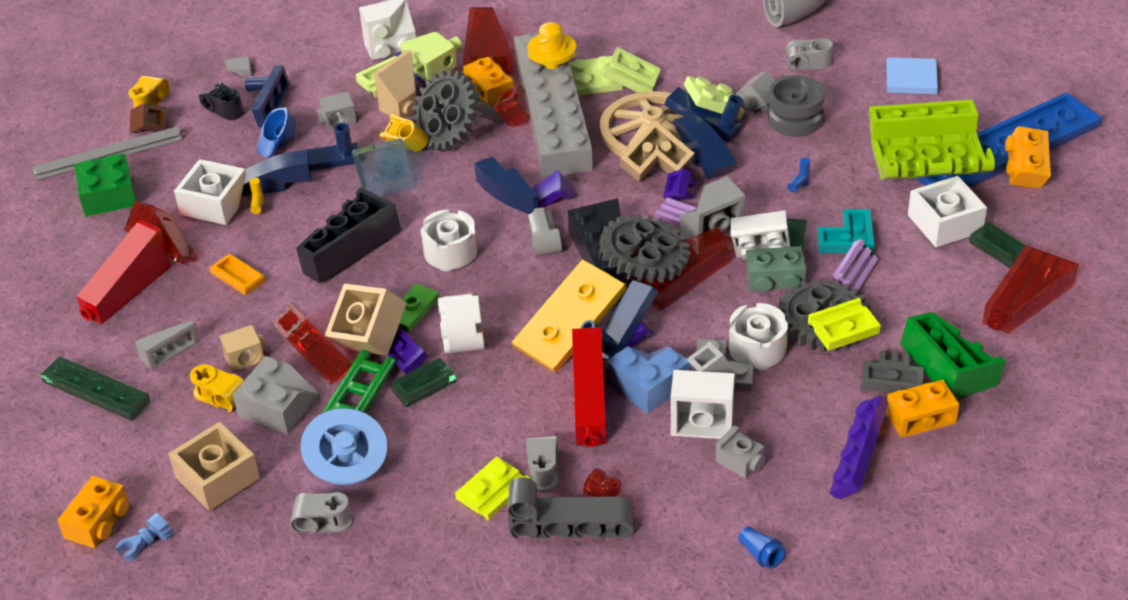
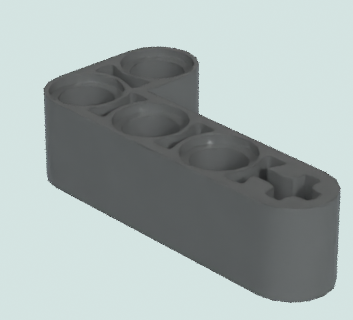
[507,477,634,539]

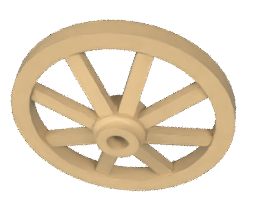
[600,91,684,157]

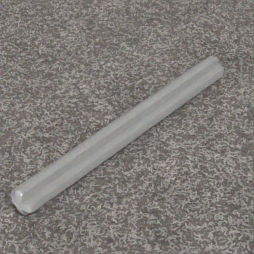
[33,127,182,180]

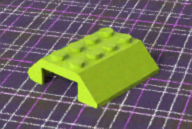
[869,99,995,180]

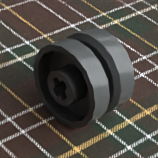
[768,75,825,137]

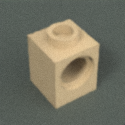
[220,325,267,372]

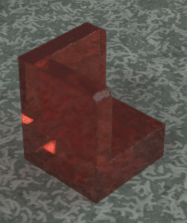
[493,84,530,127]

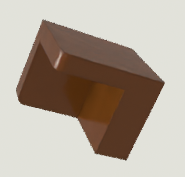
[129,103,167,133]

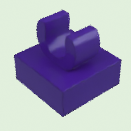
[663,169,696,200]

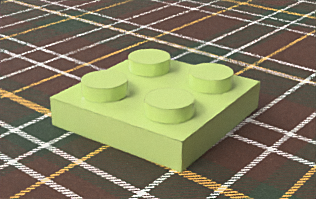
[569,56,623,96]
[684,76,744,120]

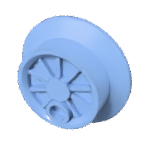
[301,409,387,485]

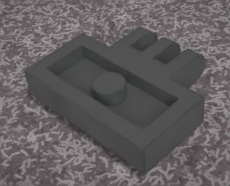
[861,351,924,393]

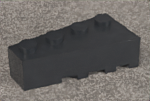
[296,187,401,283]
[567,198,629,297]

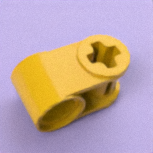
[128,76,170,108]
[379,114,428,152]
[190,364,244,412]

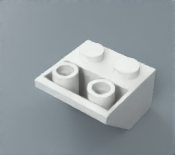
[731,210,791,260]

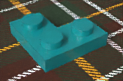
[817,209,874,253]

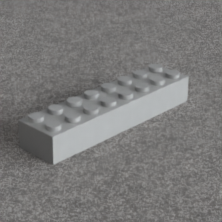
[513,34,593,177]

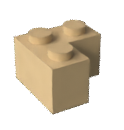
[620,120,694,182]

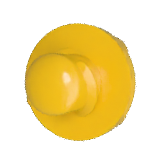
[527,22,577,69]

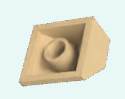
[374,49,417,118]

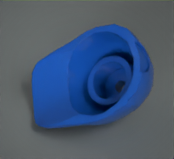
[257,107,296,158]

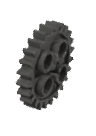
[411,69,482,152]
[599,213,691,284]
[778,278,871,352]

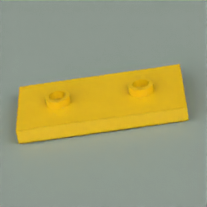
[511,259,627,373]

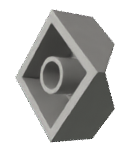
[680,176,745,252]
[233,356,319,435]

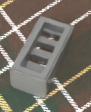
[135,320,199,370]

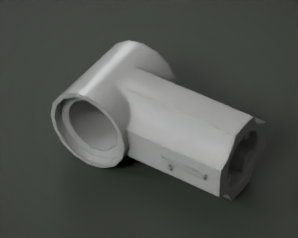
[528,208,562,256]

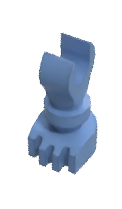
[116,513,174,561]

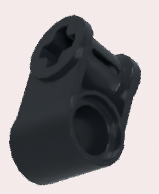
[199,82,244,120]

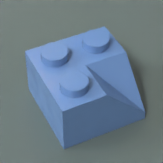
[606,347,690,414]

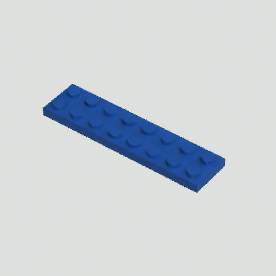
[916,92,1103,188]

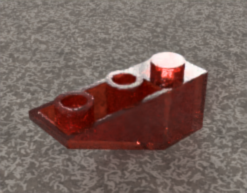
[124,201,199,264]
[271,302,352,384]

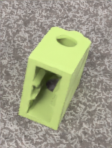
[401,32,462,81]

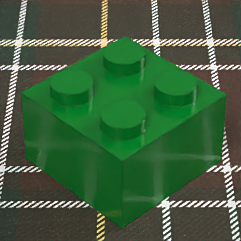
[74,153,137,217]

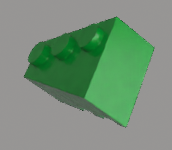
[900,312,1006,398]

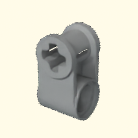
[786,38,833,70]
[526,435,559,492]
[290,492,353,533]

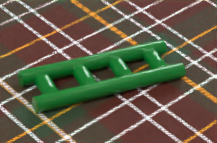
[321,349,396,414]

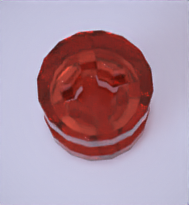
[583,468,621,497]

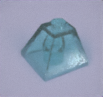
[352,138,415,197]

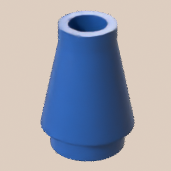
[738,526,785,569]

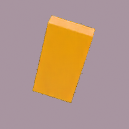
[209,253,266,295]

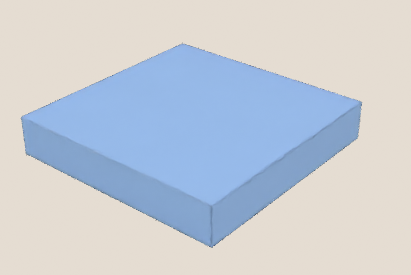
[886,57,938,94]

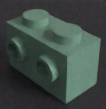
[745,246,806,292]

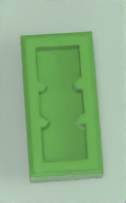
[398,284,440,332]

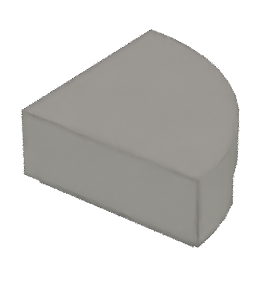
[225,56,252,76]

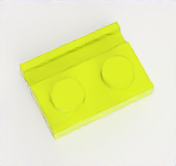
[808,298,881,351]
[455,456,530,520]

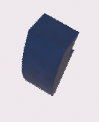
[673,114,737,180]
[241,149,310,196]
[474,156,538,214]

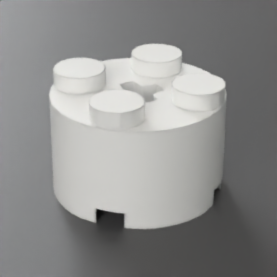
[421,210,477,271]
[438,293,485,354]
[729,303,788,370]

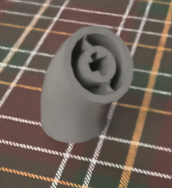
[763,0,826,28]

